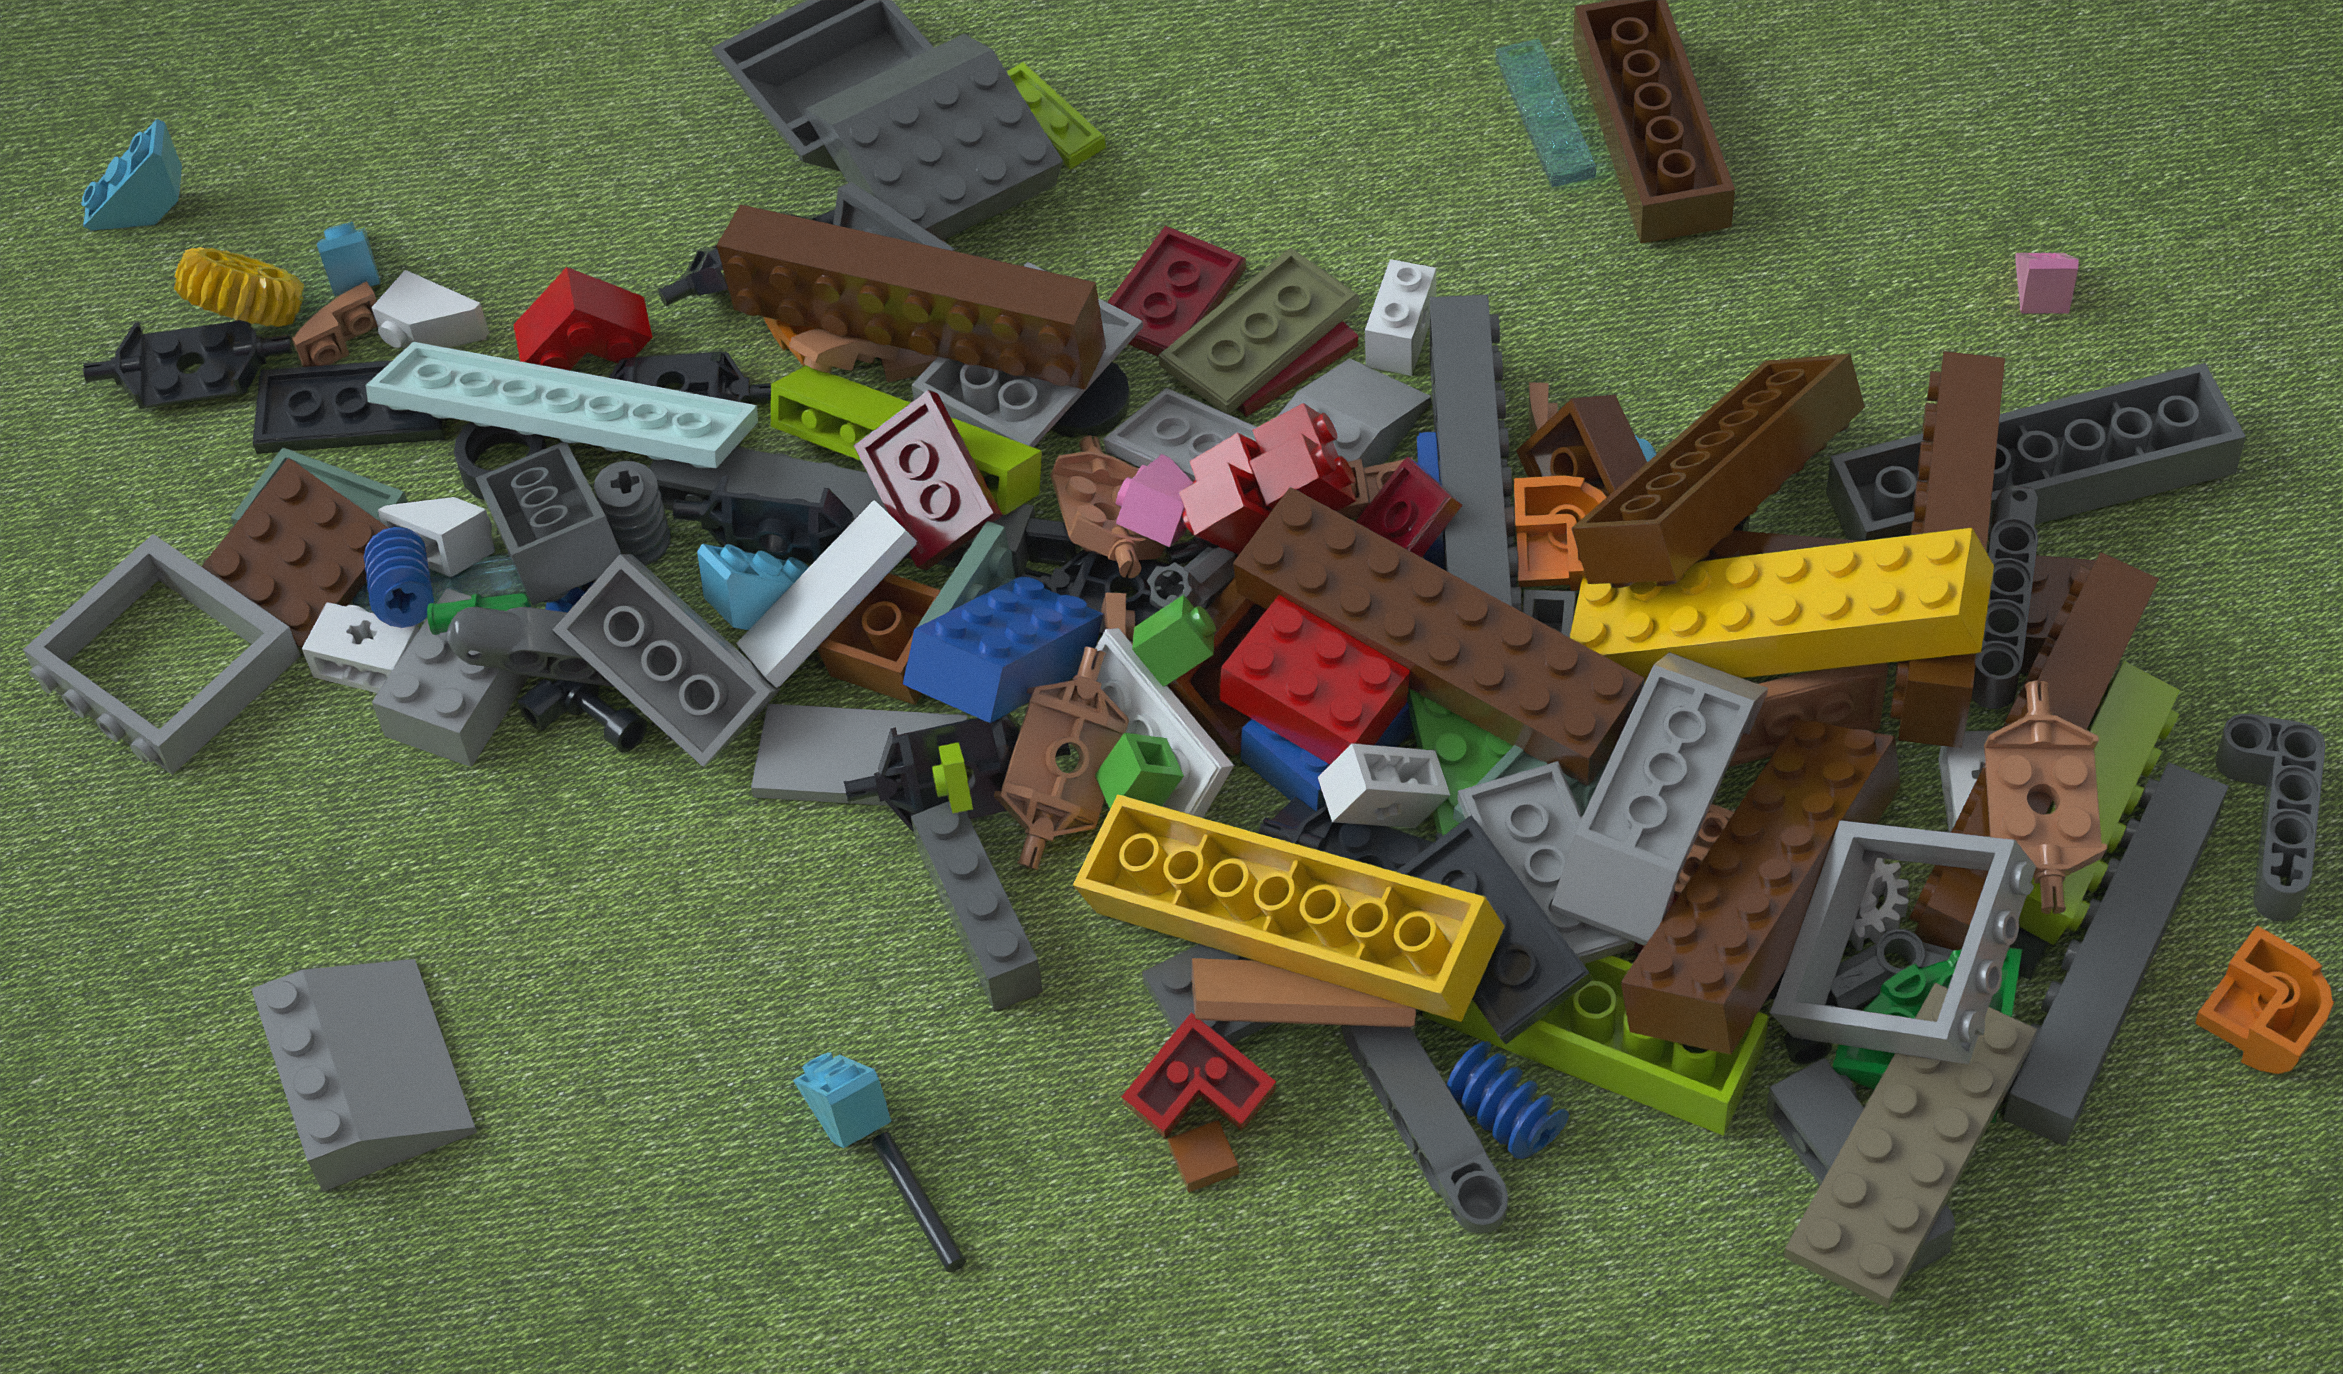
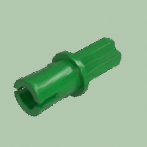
[427,593,531,635]

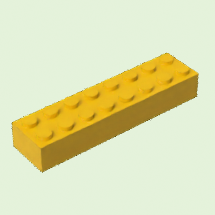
[1569,528,1994,684]
[1073,795,1505,1022]

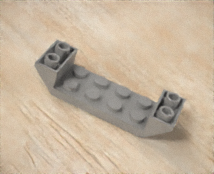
[1551,653,1768,945]

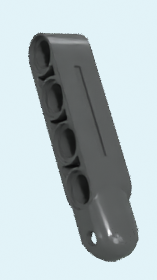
[1971,485,2038,709]
[447,607,615,687]
[1341,1025,1508,1234]

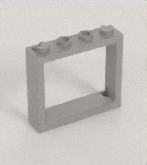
[23,534,301,775]
[1770,821,2036,1064]

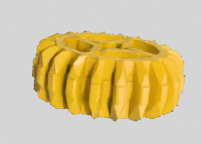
[174,247,304,327]

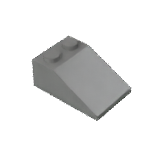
[1278,358,1431,468]

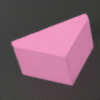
[2016,253,2079,313]

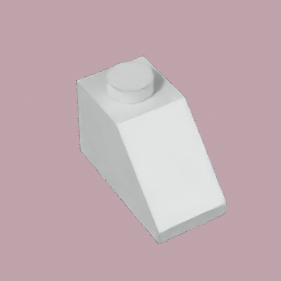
[372,270,489,349]
[378,497,495,577]

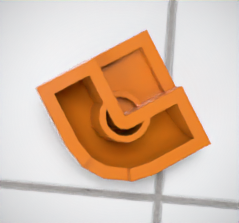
[1514,476,1607,591]
[2195,926,2334,1074]

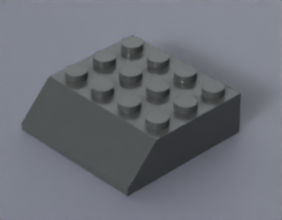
[711,0,934,171]
[805,34,1063,240]

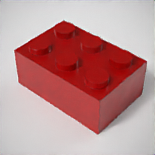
[1220,595,1411,765]

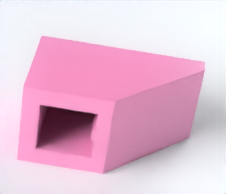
[1116,454,1193,547]

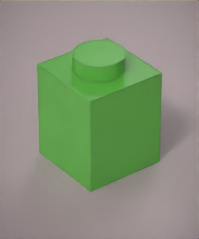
[1132,594,1216,687]
[1095,733,1184,809]

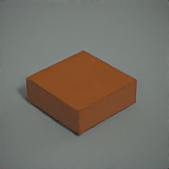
[1168,1120,1239,1193]

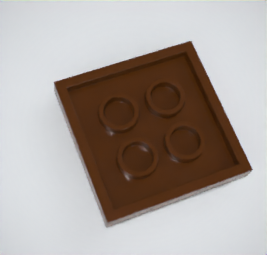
[201,458,389,649]

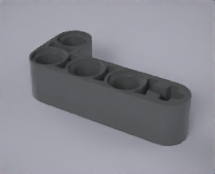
[2215,714,2326,921]

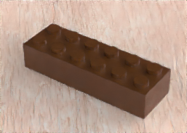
[1573,0,1735,244]

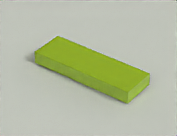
[1007,62,1106,169]

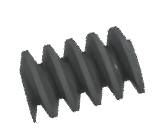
[594,461,671,566]

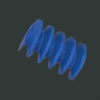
[364,527,434,628]
[1447,1041,1570,1159]

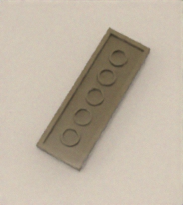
[1784,983,2037,1308]

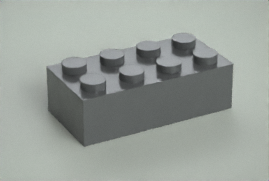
[475,442,621,605]

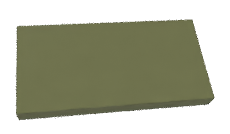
[1158,247,1360,415]

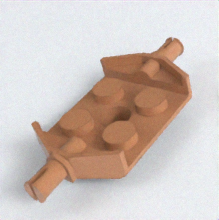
[1050,435,1166,578]
[994,647,1129,870]
[1984,681,2107,914]

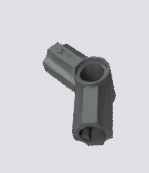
[1147,547,1236,610]
[1825,929,1954,1010]

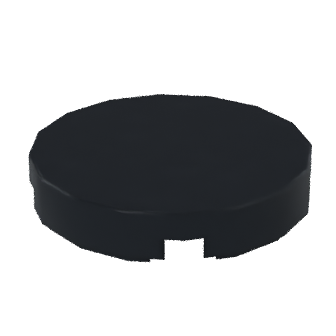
[1051,362,1130,438]

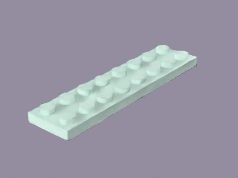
[366,342,758,468]

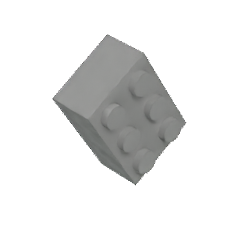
[372,588,530,767]

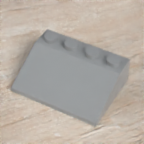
[912,262,1143,447]
[251,959,477,1192]

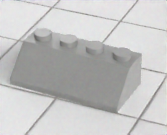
[553,554,781,767]

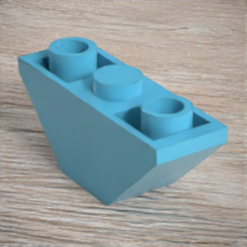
[81,119,182,231]
[317,222,381,296]
[697,544,809,630]
[793,1053,891,1148]

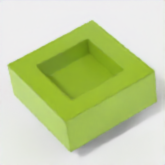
[932,742,973,814]

